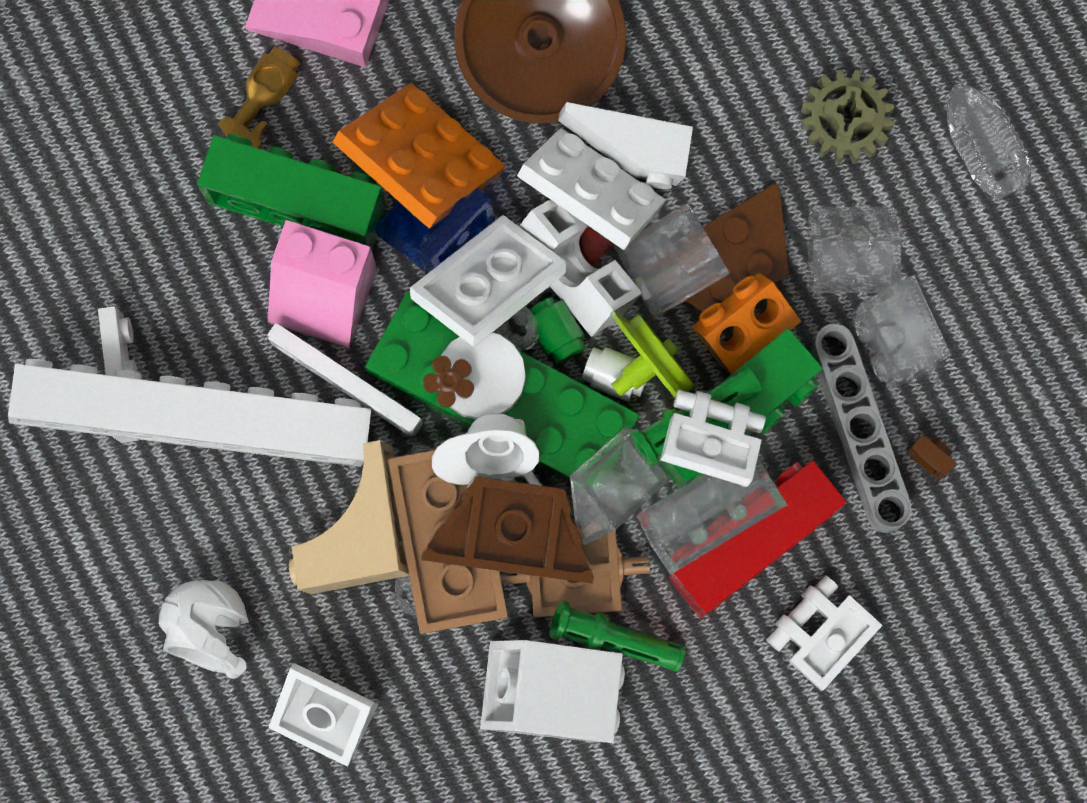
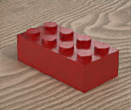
[668,461,847,620]

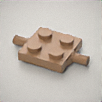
[499,523,650,618]

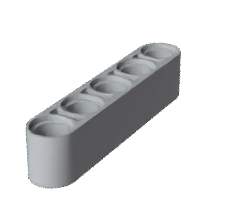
[811,324,912,533]

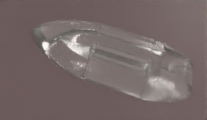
[947,84,1031,198]

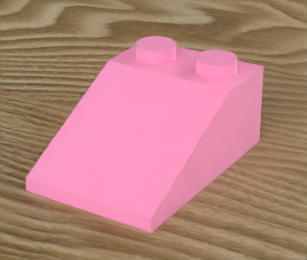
[245,0,389,68]

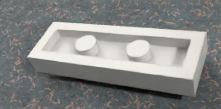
[98,306,139,443]

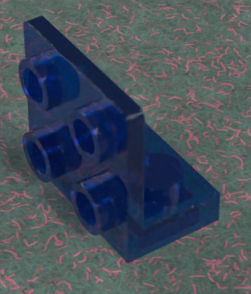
[375,188,495,274]

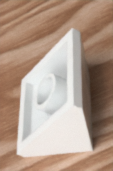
[269,663,378,767]

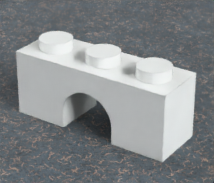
[519,199,642,337]

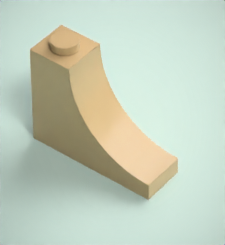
[289,440,409,594]

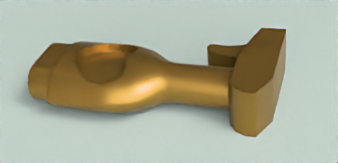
[219,46,301,150]

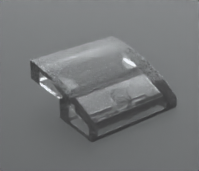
[614,203,730,319]

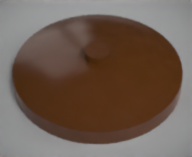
[454,0,626,123]

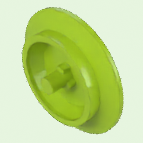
[610,311,696,397]

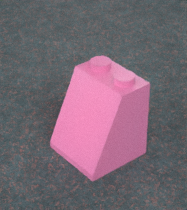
[268,220,377,349]

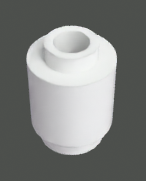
[581,347,646,402]

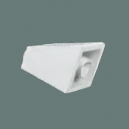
[480,640,625,743]

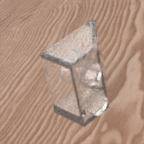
[808,207,901,293]
[853,275,951,390]

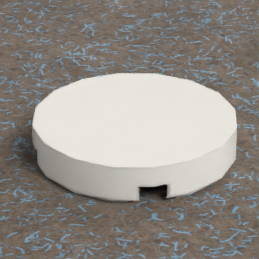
[437,333,526,420]

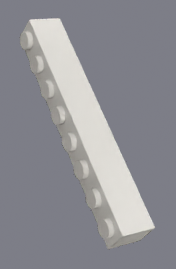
[8,359,371,467]

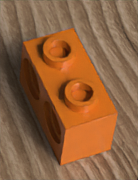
[692,273,801,375]

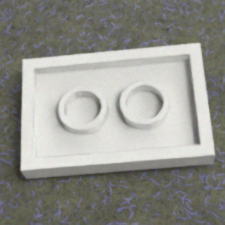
[517,128,666,250]
[410,215,566,347]

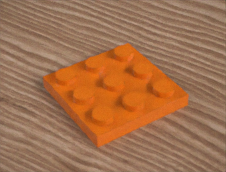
[332,83,506,229]

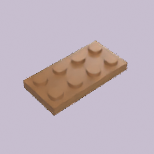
[388,450,508,634]

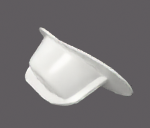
[432,413,539,485]

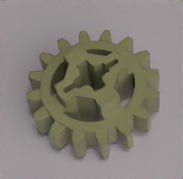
[800,69,894,164]

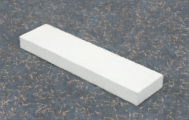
[267,323,423,437]

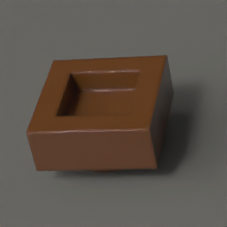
[906,434,956,481]

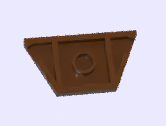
[635,183,789,314]
[421,477,594,584]

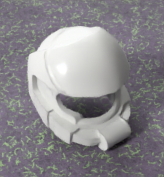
[159,580,249,679]

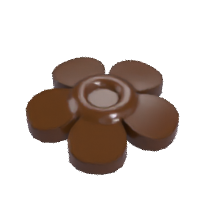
[423,356,474,407]

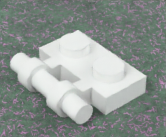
[660,390,766,487]
[766,575,882,691]

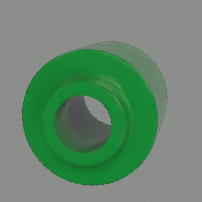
[527,297,587,365]

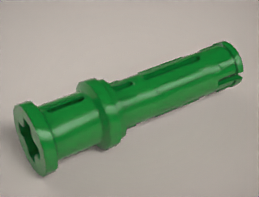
[630,366,762,467]
[550,600,686,672]

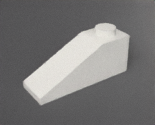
[558,102,693,189]

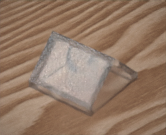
[570,427,670,546]

